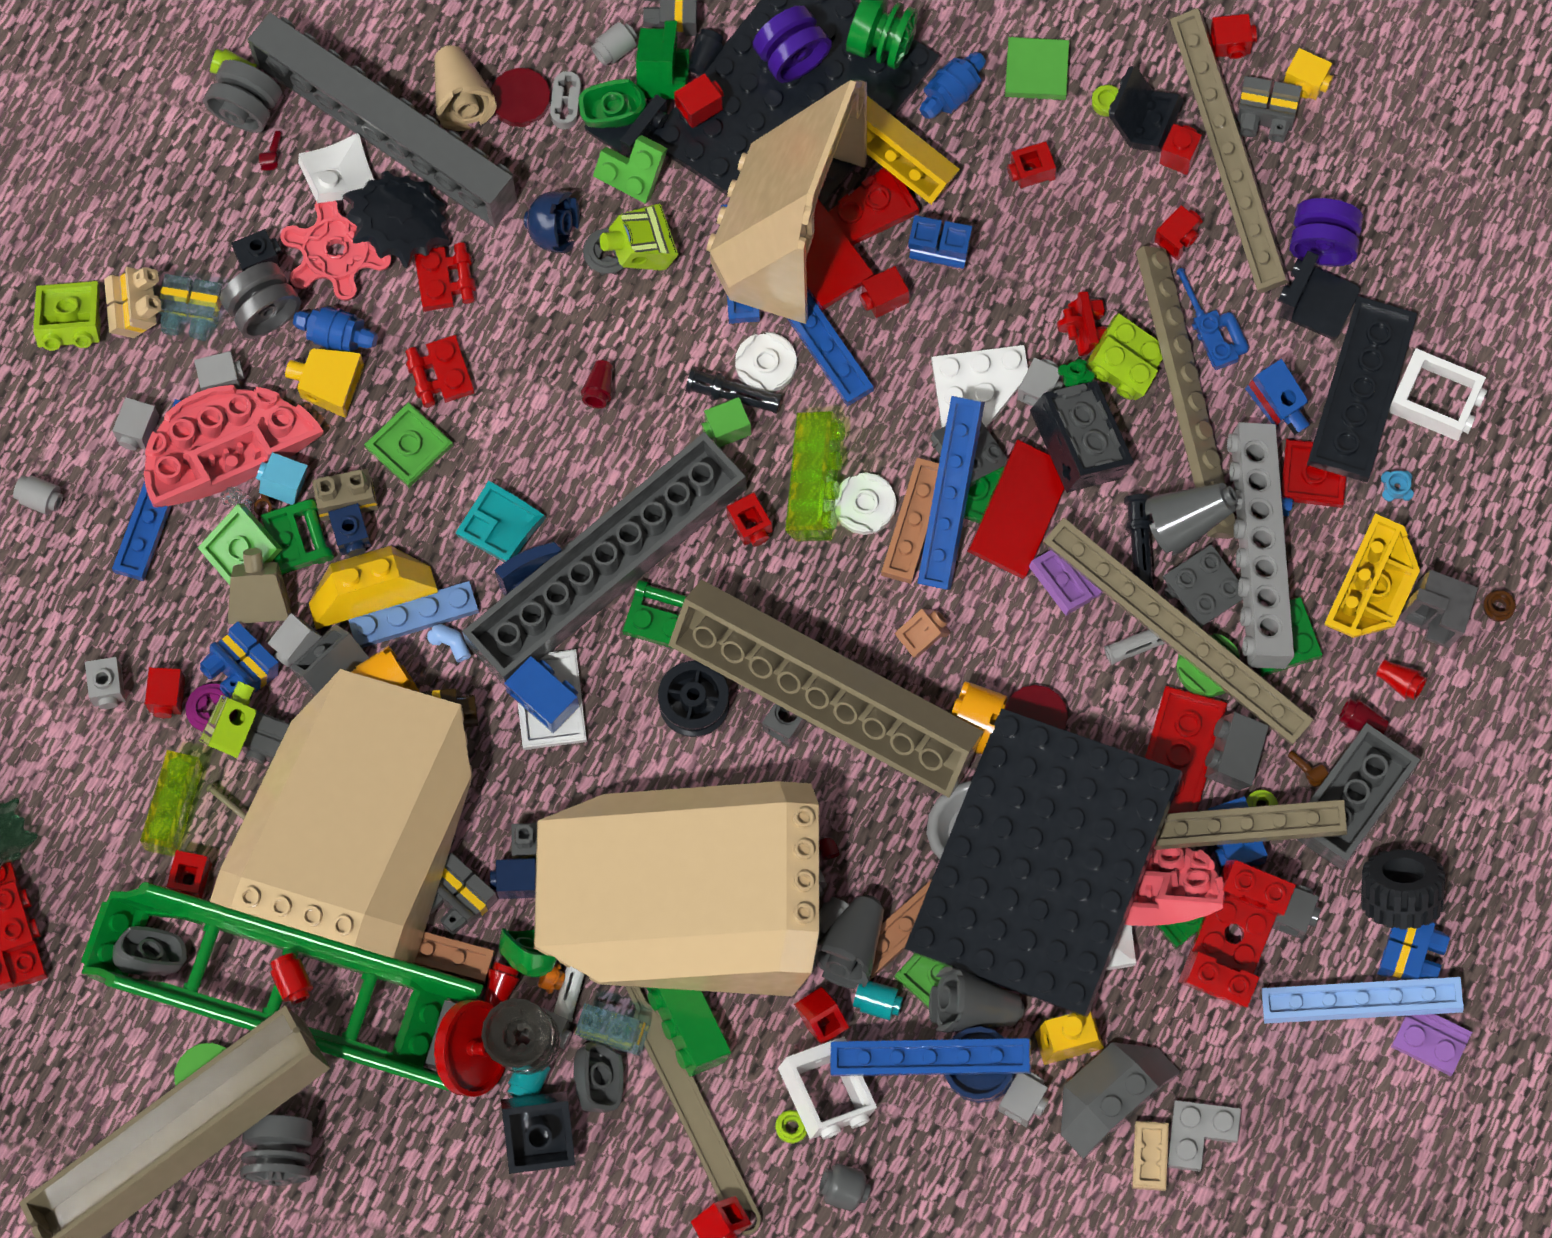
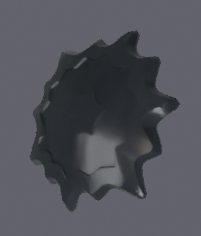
[342,171,451,268]

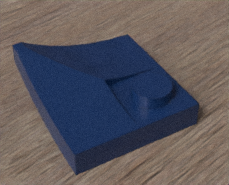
[494,542,562,596]

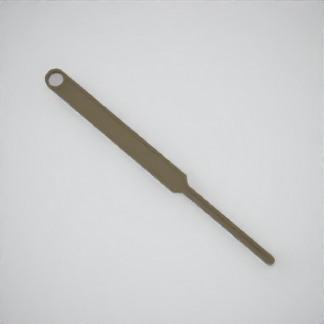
[625,986,761,1236]

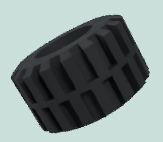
[1361,849,1445,929]

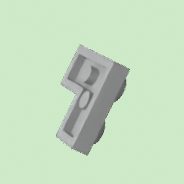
[1167,1100,1241,1172]

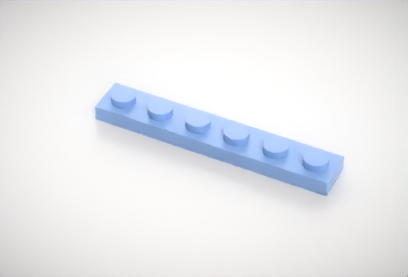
[1262,977,1464,1024]

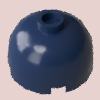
[524,191,580,253]

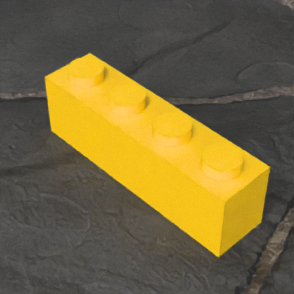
[867,96,960,205]

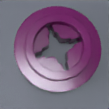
[185,683,236,732]

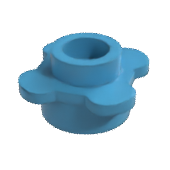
[1381,471,1414,502]

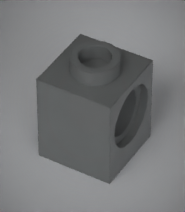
[762,704,807,747]

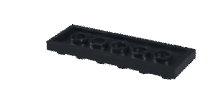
[1307,296,1417,483]

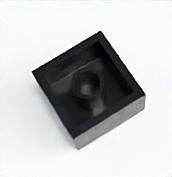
[500,1091,576,1174]

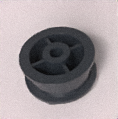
[658,661,729,737]

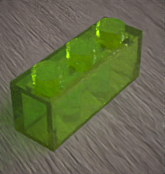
[140,750,203,857]

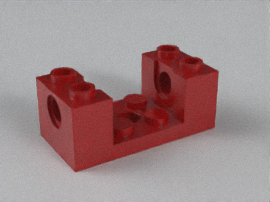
[1178,860,1296,1008]

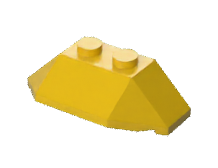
[1324,513,1420,638]
[309,545,438,630]

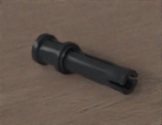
[685,366,782,414]
[1124,494,1154,589]

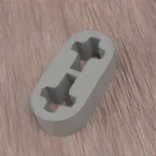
[550,71,582,129]

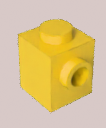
[1284,48,1334,100]

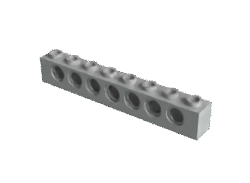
[1227,422,1294,669]

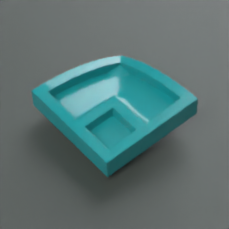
[456,481,546,562]

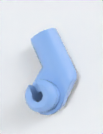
[427,624,471,662]

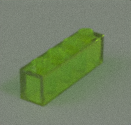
[785,411,845,542]

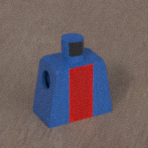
[1245,358,1310,436]

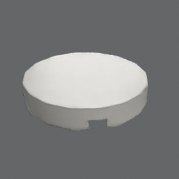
[735,332,797,393]
[834,473,897,535]

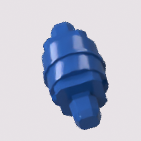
[919,52,986,119]
[293,306,378,352]

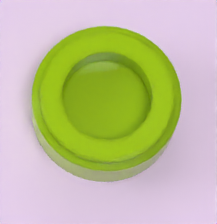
[1092,85,1119,116]

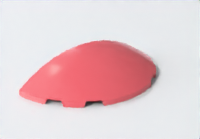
[144,385,324,507]
[1124,847,1225,926]

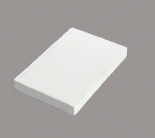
[518,649,587,750]

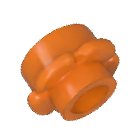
[538,963,565,994]

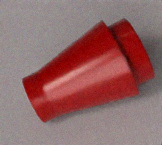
[1376,659,1427,700]
[484,962,520,1013]

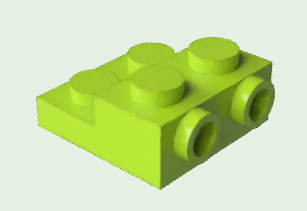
[33,281,101,351]
[1086,313,1163,400]

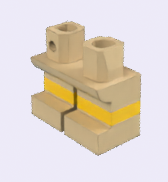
[104,267,161,338]

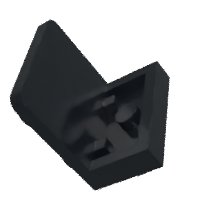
[1109,66,1184,152]
[585,94,668,159]
[1278,250,1360,340]

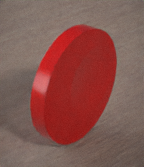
[434,1000,509,1097]

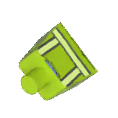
[599,204,678,270]
[199,681,257,758]

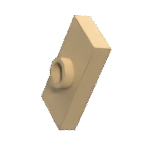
[1132,1121,1169,1191]

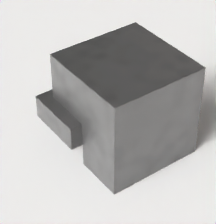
[1398,569,1478,648]

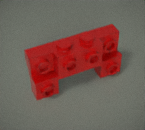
[0,855,48,991]

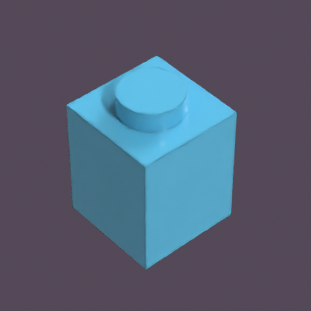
[256,452,308,505]

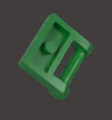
[261,499,334,575]
[622,579,687,649]

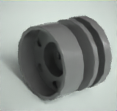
[240,1115,313,1186]

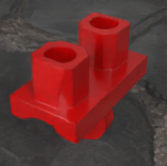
[1057,292,1107,356]

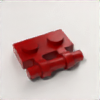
[414,243,476,312]
[405,335,475,408]

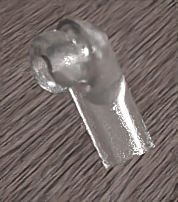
[220,486,255,516]

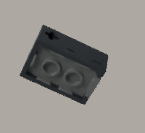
[1030,380,1134,493]

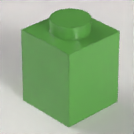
[701,397,751,447]

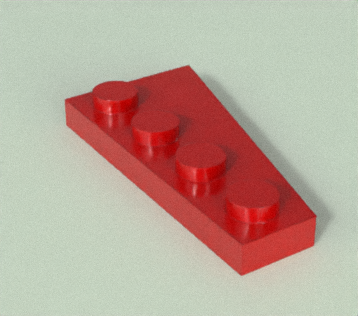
[828,166,919,245]

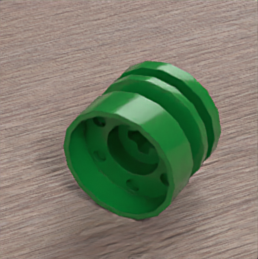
[846,0,918,69]

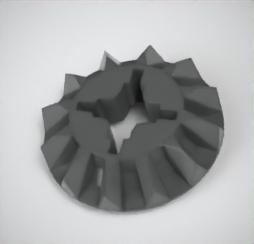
[583,228,625,276]

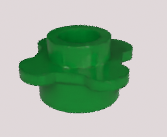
[1058,359,1095,387]

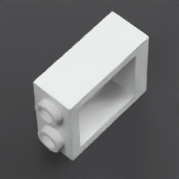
[1389,348,1487,441]
[778,1037,877,1139]

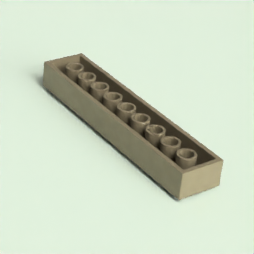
[668,579,984,798]

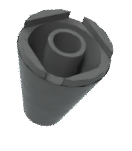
[1145,483,1238,556]
[813,895,884,989]
[929,967,1024,1033]

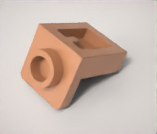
[894,609,951,658]

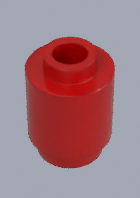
[270,953,313,1005]

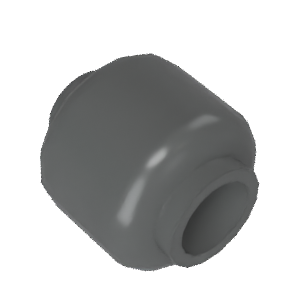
[819,1163,871,1211]

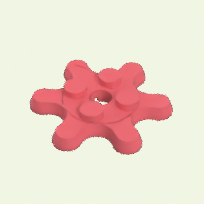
[280,201,391,301]

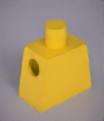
[285,348,364,418]
[1035,1010,1104,1065]

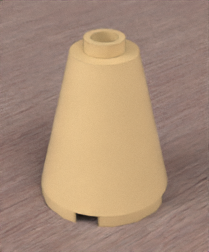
[434,45,497,131]

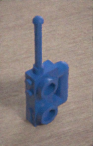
[1176,268,1249,371]

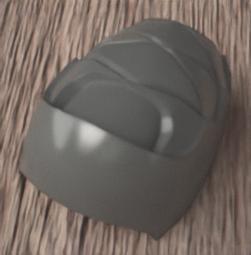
[113,926,187,977]
[573,1042,623,1113]

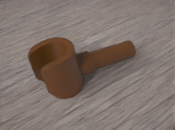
[254,494,277,517]
[1287,750,1329,787]

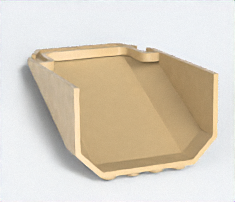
[706,80,867,324]
[210,669,473,964]
[534,781,819,997]

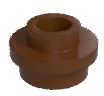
[1483,590,1516,622]

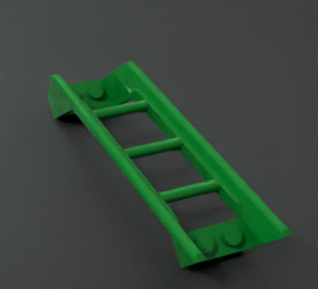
[81,882,483,1091]

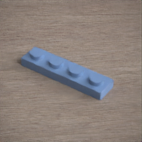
[348,581,479,648]

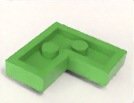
[593,135,668,204]

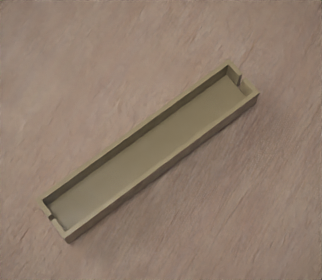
[19,1005,330,1238]

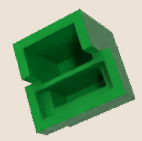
[636,20,689,99]

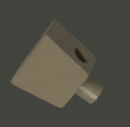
[228,548,291,625]

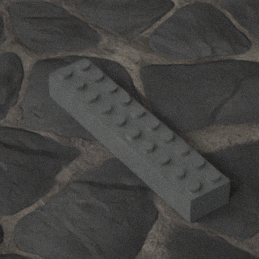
[247,12,517,228]
[462,432,747,686]

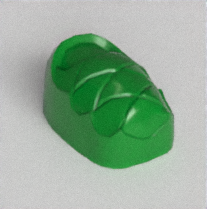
[579,79,647,128]
[499,928,557,977]

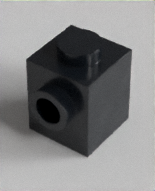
[231,229,282,271]

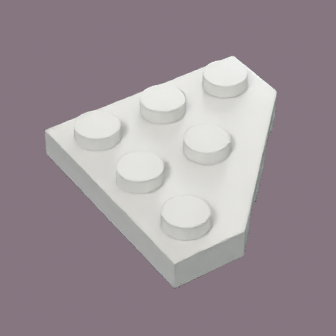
[931,345,1028,428]

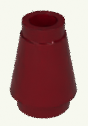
[581,360,613,409]
[1338,698,1389,734]

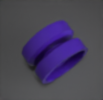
[753,5,832,83]
[1289,198,1364,267]

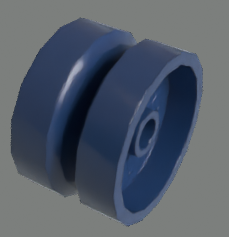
[944,1027,1016,1104]

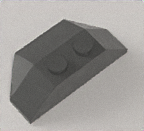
[1061,1042,1180,1160]

